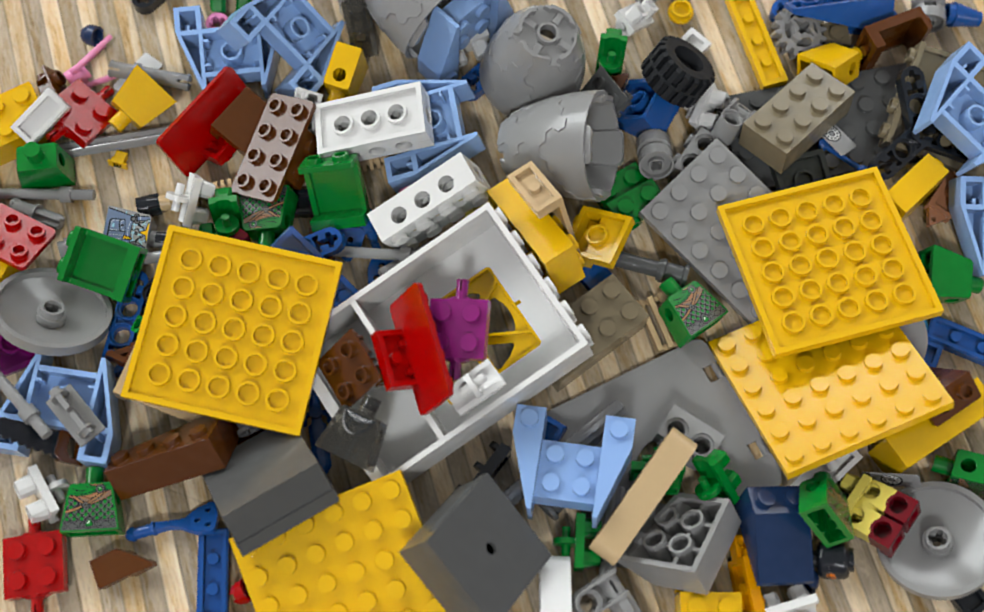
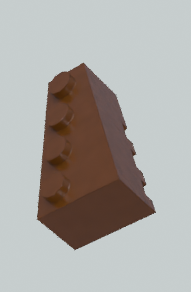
[104,416,240,501]

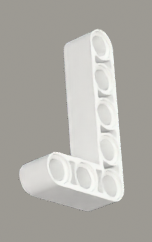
[539,556,572,612]

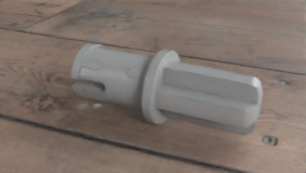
[8,198,65,230]

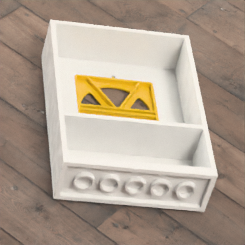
[313,202,594,484]

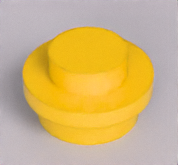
[667,0,694,25]

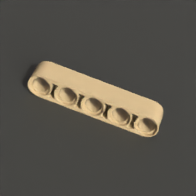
[588,427,698,566]

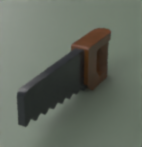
[0,417,83,467]

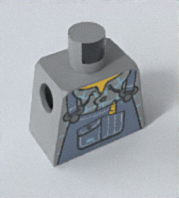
[103,206,167,253]

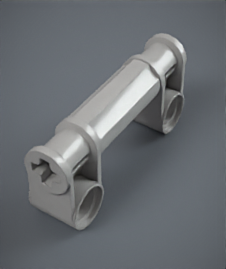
[572,566,642,612]

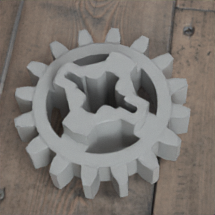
[770,8,827,60]

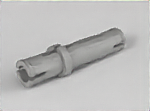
[108,60,192,91]

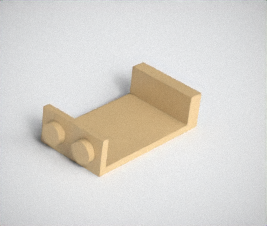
[507,161,581,255]

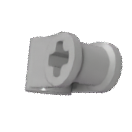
[711,97,756,145]

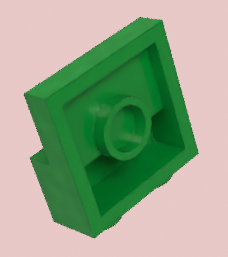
[597,162,661,231]

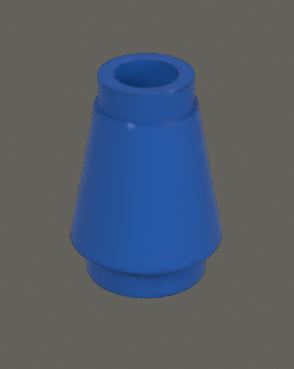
[945,1,983,27]

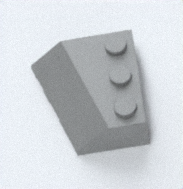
[618,492,741,595]

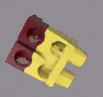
[840,473,921,558]

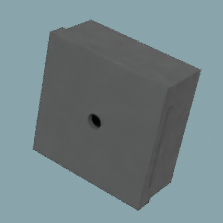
[202,430,340,557]
[399,473,552,612]

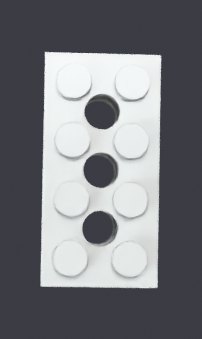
[314,81,435,161]
[367,152,491,250]

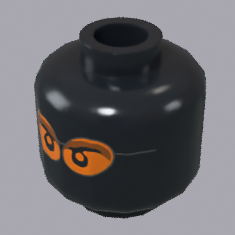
[812,541,854,579]

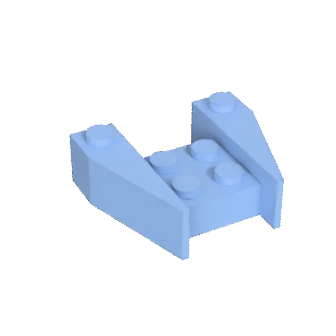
[173,0,280,99]
[216,0,345,97]
[418,0,514,80]
[913,41,984,177]
[371,79,486,194]
[948,176,984,277]
[0,354,122,469]
[513,404,636,528]

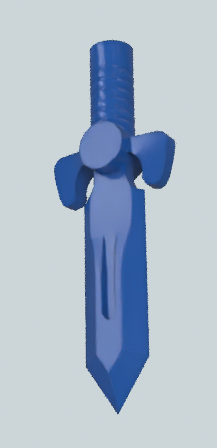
[303,389,333,474]

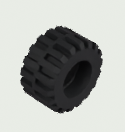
[641,36,715,108]

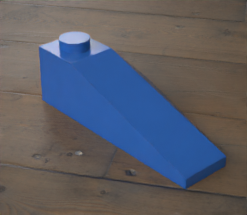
[784,0,895,29]

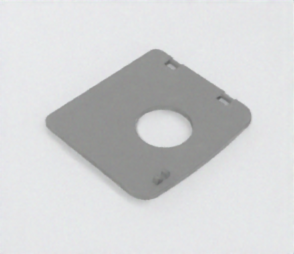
[547,339,781,568]

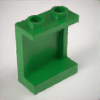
[298,151,371,232]
[57,226,148,303]

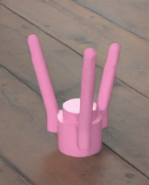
[63,35,116,89]

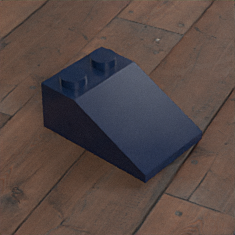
[734,486,815,586]

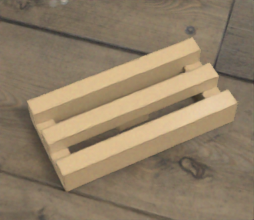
[637,292,679,354]

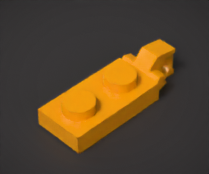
[727,535,765,612]

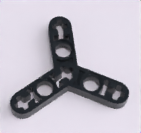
[867,66,968,181]

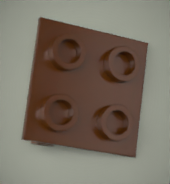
[318,328,384,411]

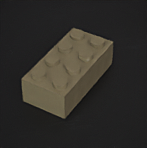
[738,63,855,174]
[552,274,649,392]

